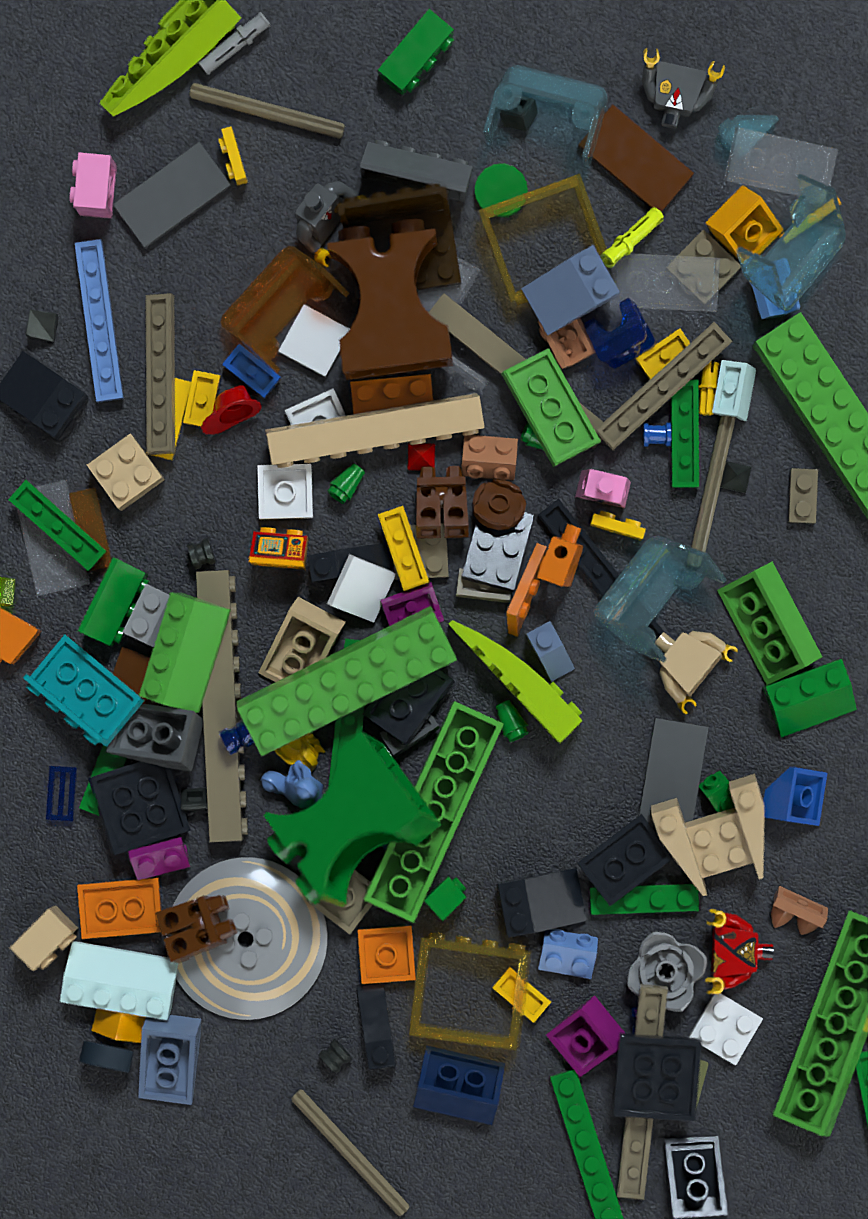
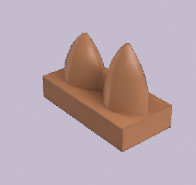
[771,886,828,935]

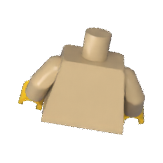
[654,631,738,714]

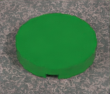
[475,164,528,218]

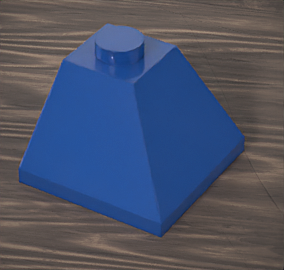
[763,767,827,826]

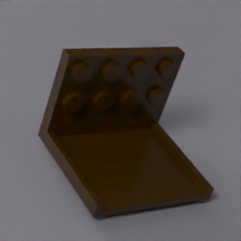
[337,183,462,301]

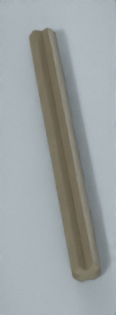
[190,83,345,138]
[688,415,736,565]
[291,1090,409,1216]

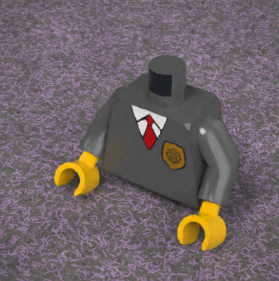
[642,48,725,128]
[295,181,369,267]

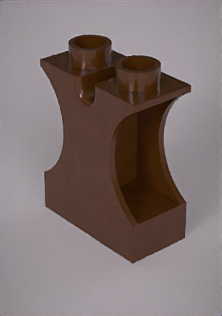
[327,219,453,380]

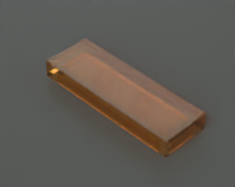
[69,487,112,572]

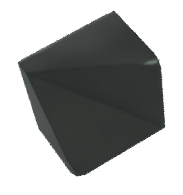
[499,94,538,131]
[26,309,59,342]

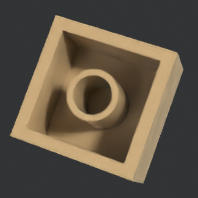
[87,433,165,511]
[10,906,78,971]

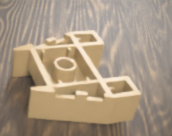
[651,774,764,896]

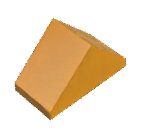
[92,1008,146,1043]

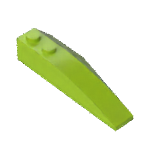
[100,0,241,116]
[448,620,583,743]

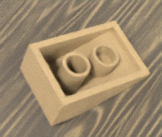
[258,597,345,682]

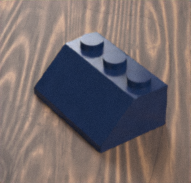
[413,1045,505,1125]

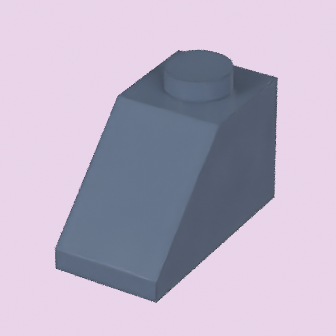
[526,621,575,682]

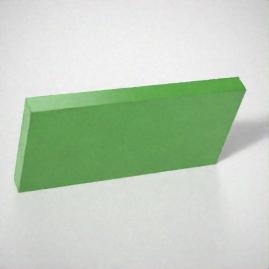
[501,348,601,467]

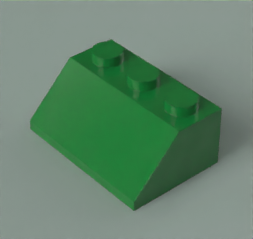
[78,557,149,646]
[762,659,857,737]

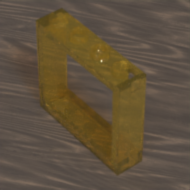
[477,174,607,306]
[409,932,531,1050]

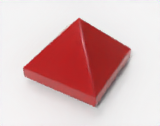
[408,443,435,471]

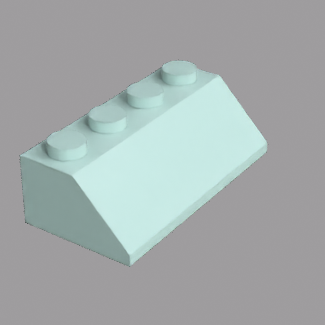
[60,941,179,1020]

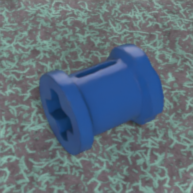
[643,422,671,447]

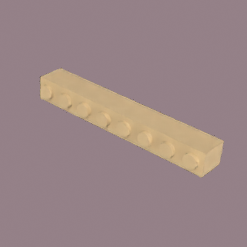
[265,393,484,468]

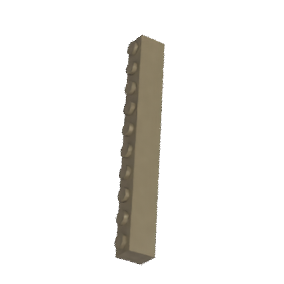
[196,570,248,842]

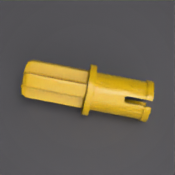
[698,361,719,416]

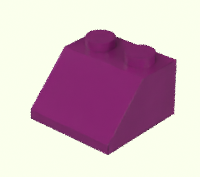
[546,995,625,1077]

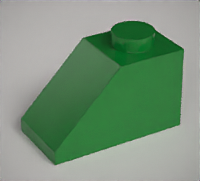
[424,876,467,921]

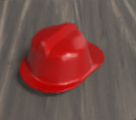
[201,385,262,434]

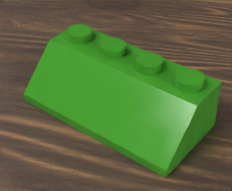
[717,561,822,685]
[139,592,231,713]

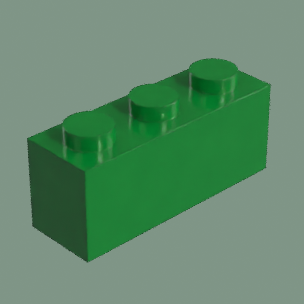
[378,9,454,96]

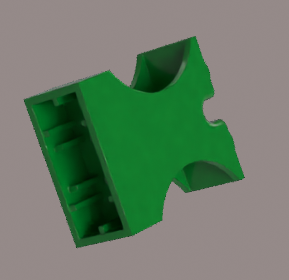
[263,731,442,908]

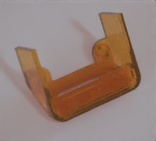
[221,246,350,373]

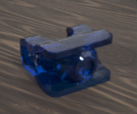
[584,297,656,369]

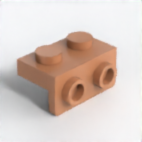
[538,318,598,369]
[461,435,518,480]

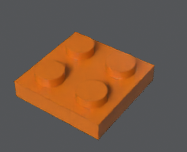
[358,925,416,984]

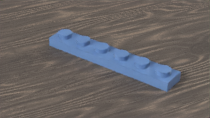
[75,239,124,403]

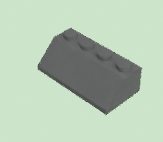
[360,140,472,202]

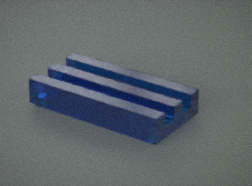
[46,766,77,821]

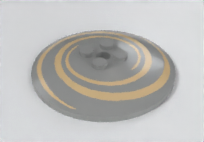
[166,857,328,1020]

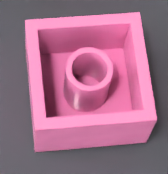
[70,152,117,218]

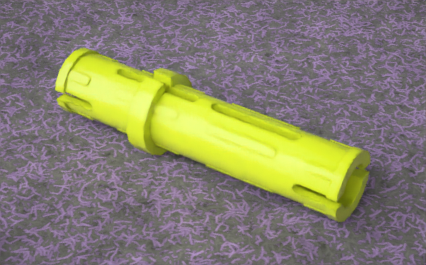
[600,208,664,268]

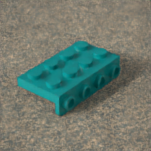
[23,634,145,747]

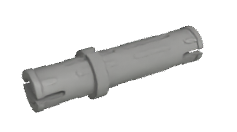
[198,12,271,75]

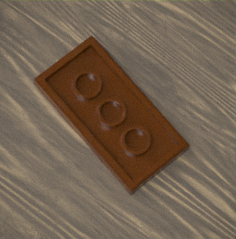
[578,105,694,212]

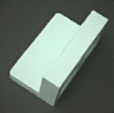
[712,360,756,421]

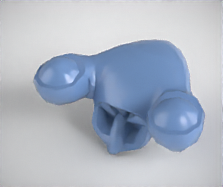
[260,760,324,810]

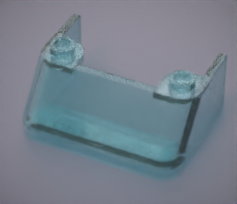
[483,65,608,167]
[736,174,846,311]
[594,536,727,663]

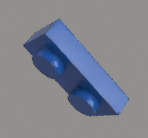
[222,344,281,399]

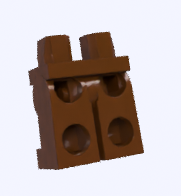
[416,466,469,539]
[155,895,237,963]

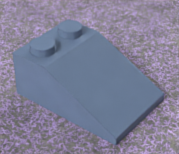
[521,245,620,336]
[138,1015,201,1105]

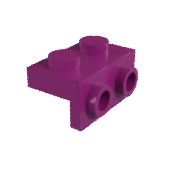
[381,583,444,626]
[129,837,190,880]

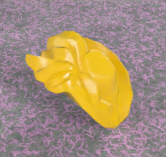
[274,732,325,772]

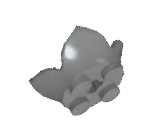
[627,932,707,1012]

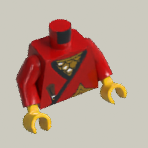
[705,909,773,994]

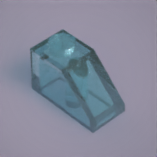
[716,115,779,161]

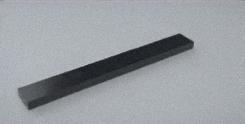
[537,498,665,670]

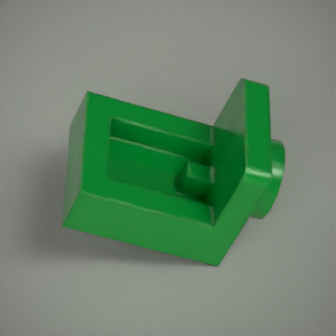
[699,771,735,813]

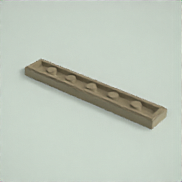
[146,293,175,455]
[595,322,732,451]

